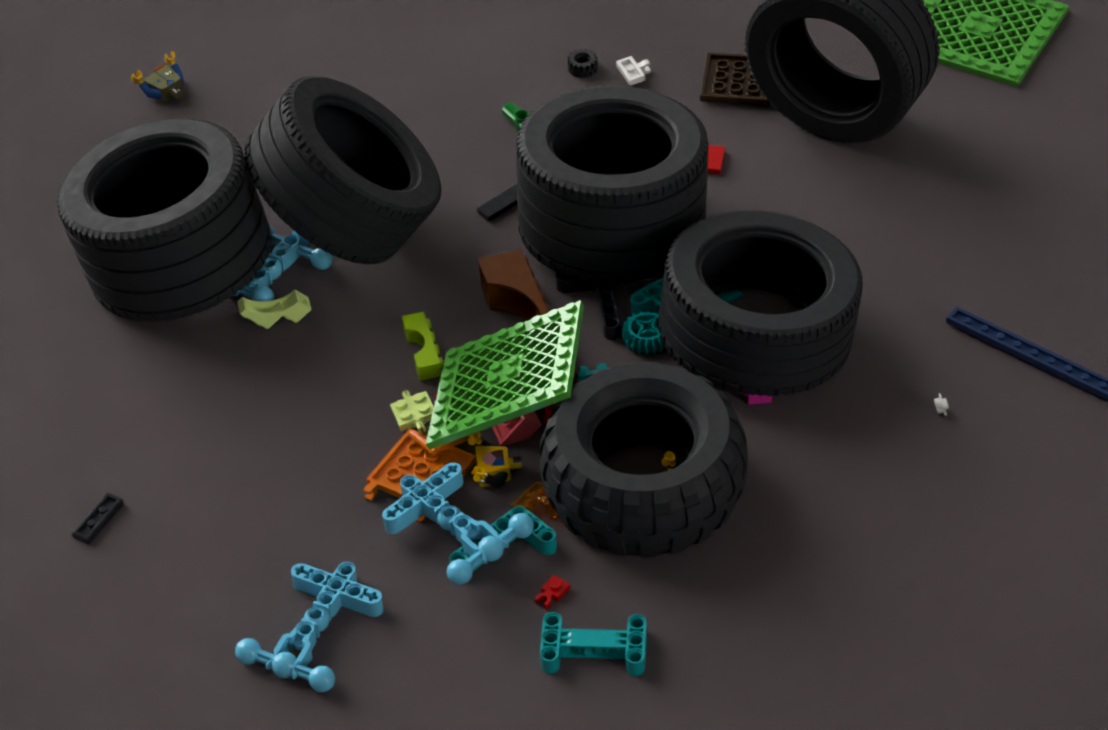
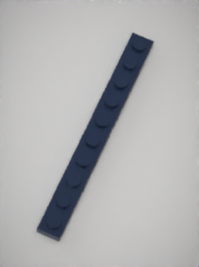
[946,307,1108,400]

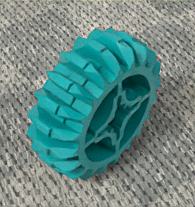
[622,310,665,355]

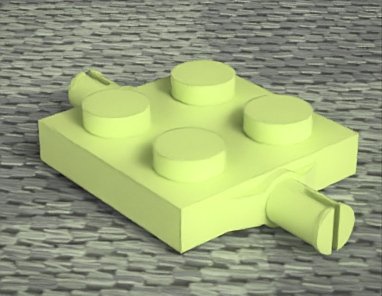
[390,390,434,434]

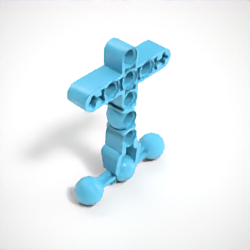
[382,463,534,585]
[235,562,384,693]

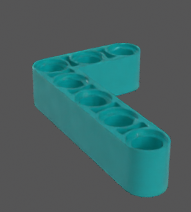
[449,506,557,571]

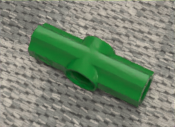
[502,101,530,132]

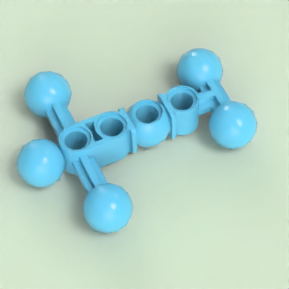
[232,225,333,301]

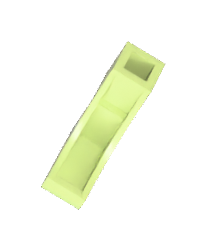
[237,290,312,329]

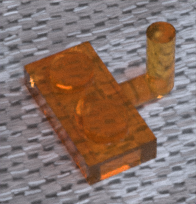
[510,481,557,519]

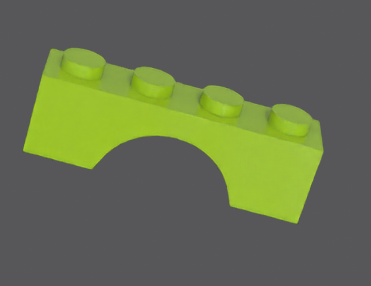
[402,311,444,381]

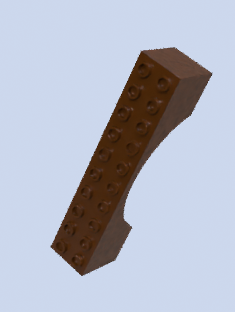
[478,249,578,409]

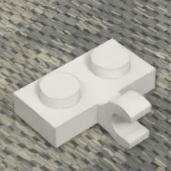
[616,56,651,86]

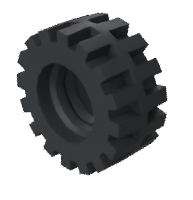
[567,48,598,78]

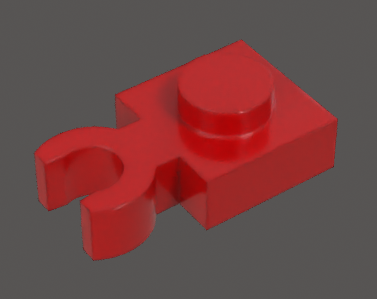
[535,574,570,610]

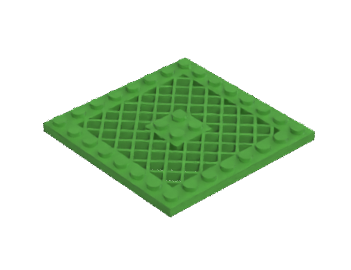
[923,0,1069,87]
[426,300,584,450]

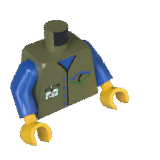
[131,51,184,102]

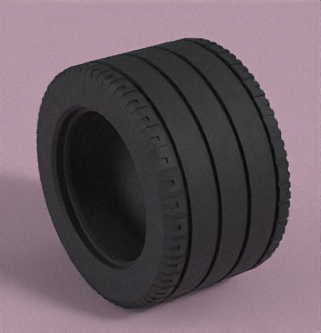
[516,86,709,283]
[57,118,271,322]

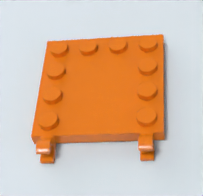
[363,428,476,523]

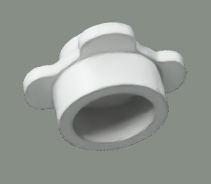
[934,393,949,416]

